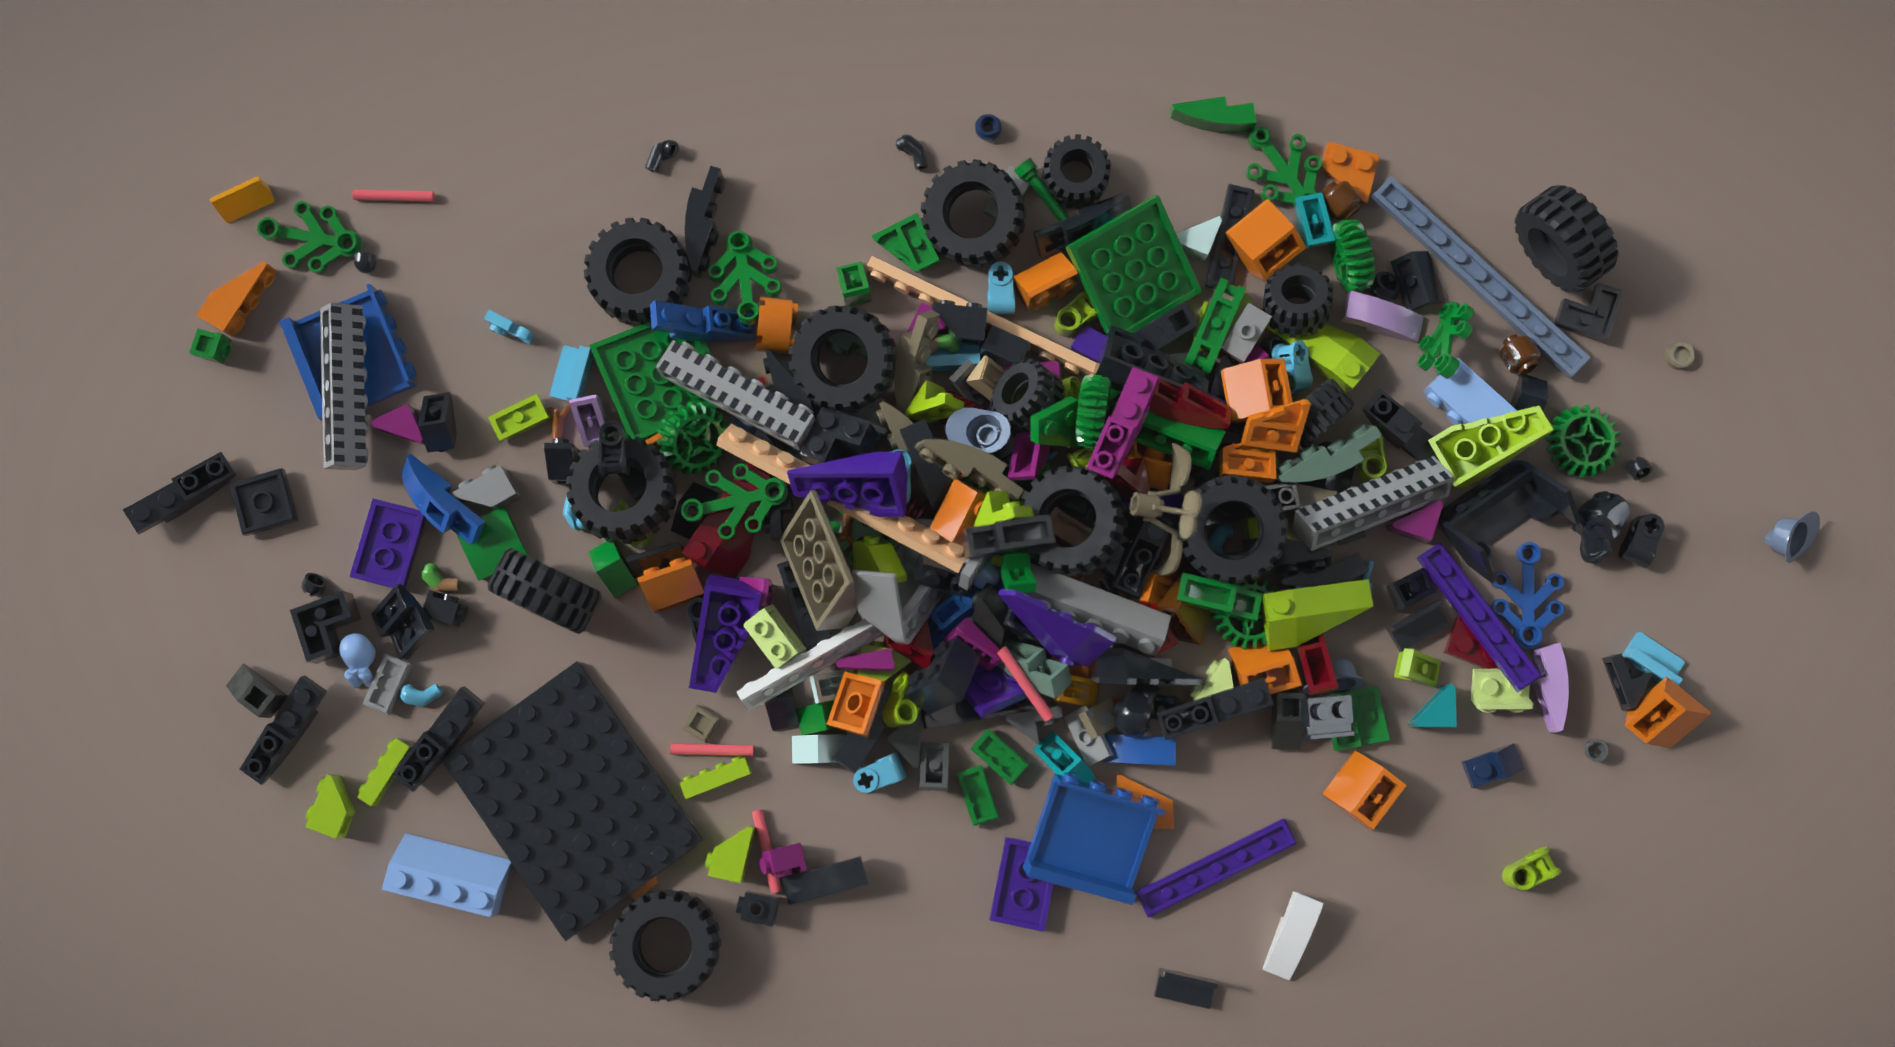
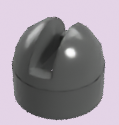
[1584,738,1609,762]

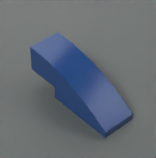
[1101,734,1176,765]

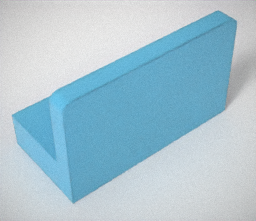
[926,344,980,372]
[550,345,594,402]
[1622,632,1685,686]

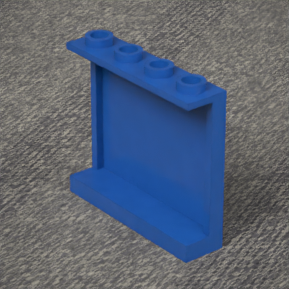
[279,284,417,421]
[1023,772,1165,905]

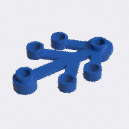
[1490,542,1564,649]

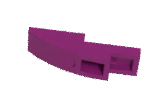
[1087,367,1160,479]

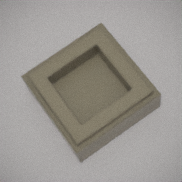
[682,705,720,743]

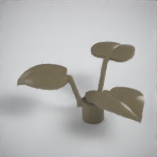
[1130,443,1202,576]

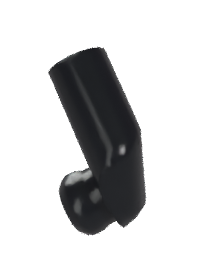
[896,135,928,170]
[645,140,679,173]

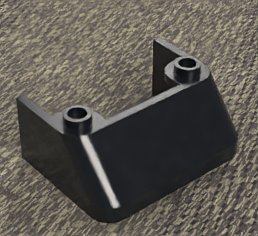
[1438,460,1581,584]

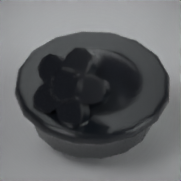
[1370,271,1400,301]

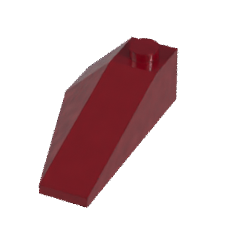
[681,462,772,579]

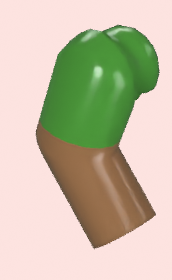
[929,333,961,355]
[422,563,460,592]

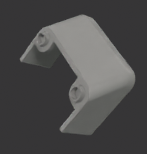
[851,518,945,644]

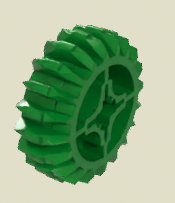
[1329,219,1375,293]
[1075,374,1111,450]
[656,402,728,475]
[1545,405,1622,478]
[1212,579,1277,649]

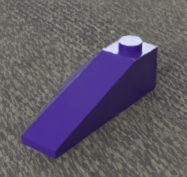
[787,452,908,517]
[689,574,762,693]
[998,589,1116,669]

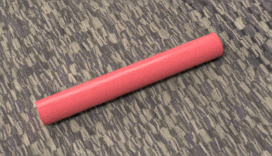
[353,189,435,202]
[997,646,1054,722]
[670,744,754,756]
[752,809,782,894]

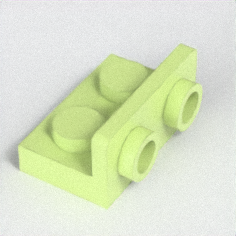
[744,604,806,668]
[1471,669,1533,713]

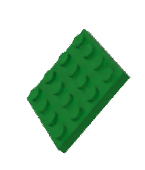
[1065,195,1202,335]
[589,306,721,440]

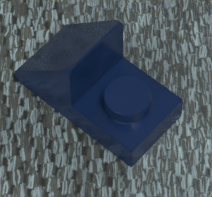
[1461,743,1524,788]

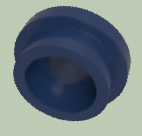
[975,114,1002,141]

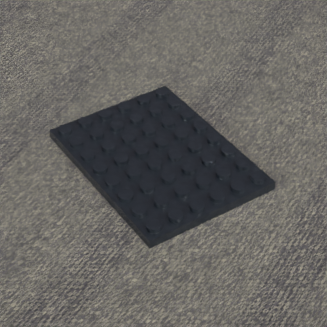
[441,661,704,941]

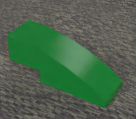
[1170,96,1257,133]
[1177,573,1263,623]

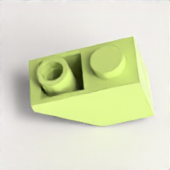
[1190,658,1234,723]

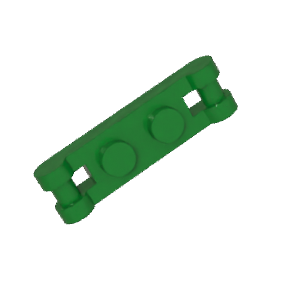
[1184,277,1246,373]

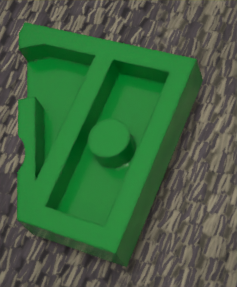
[872,213,941,274]
[1031,396,1078,447]

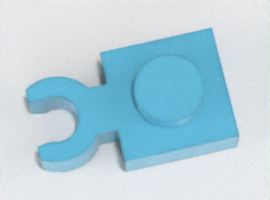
[484,310,534,344]

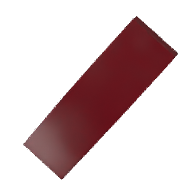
[1149,379,1232,429]
[1297,633,1338,695]

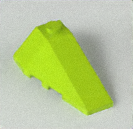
[1265,322,1380,393]
[1428,406,1554,489]
[1260,579,1374,651]

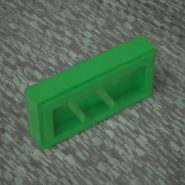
[970,728,1030,786]
[956,765,999,826]

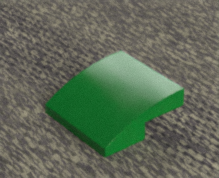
[456,505,529,581]
[1324,686,1391,751]

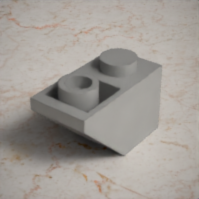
[452,465,522,510]

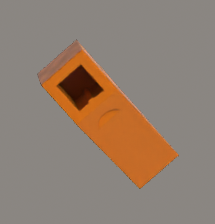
[196,262,277,337]

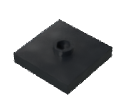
[229,468,298,536]

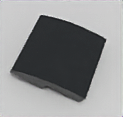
[371,584,435,659]

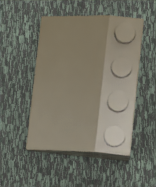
[780,490,856,631]

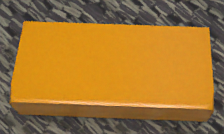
[209,176,275,223]

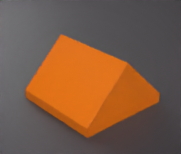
[827,672,886,738]

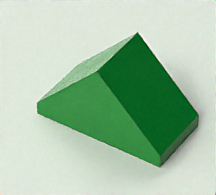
[836,261,872,306]
[588,541,639,599]
[796,700,838,736]

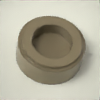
[1664,341,1695,369]

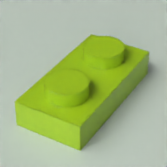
[488,394,550,443]

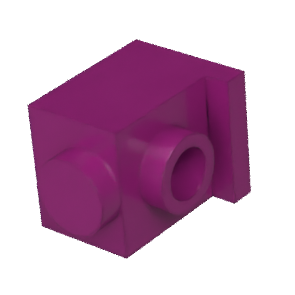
[760,842,807,878]

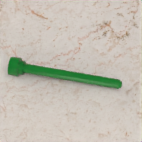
[1014,158,1069,222]

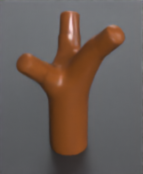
[547,404,571,442]
[836,513,854,549]

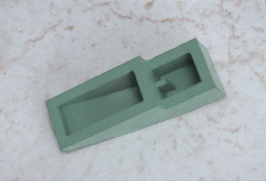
[987,638,1072,698]

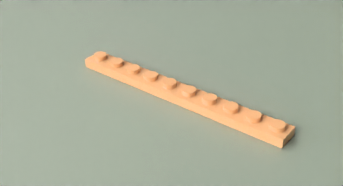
[867,256,1096,376]
[716,424,965,573]

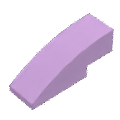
[1341,291,1424,343]
[1531,642,1569,732]

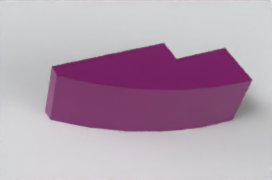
[1008,432,1051,480]

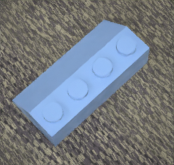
[1423,358,1517,463]
[382,833,512,917]

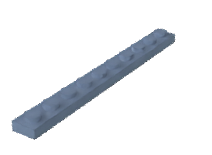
[1371,176,1590,378]

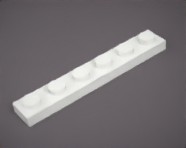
[737,619,884,711]

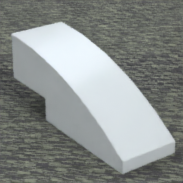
[1262,891,1324,980]

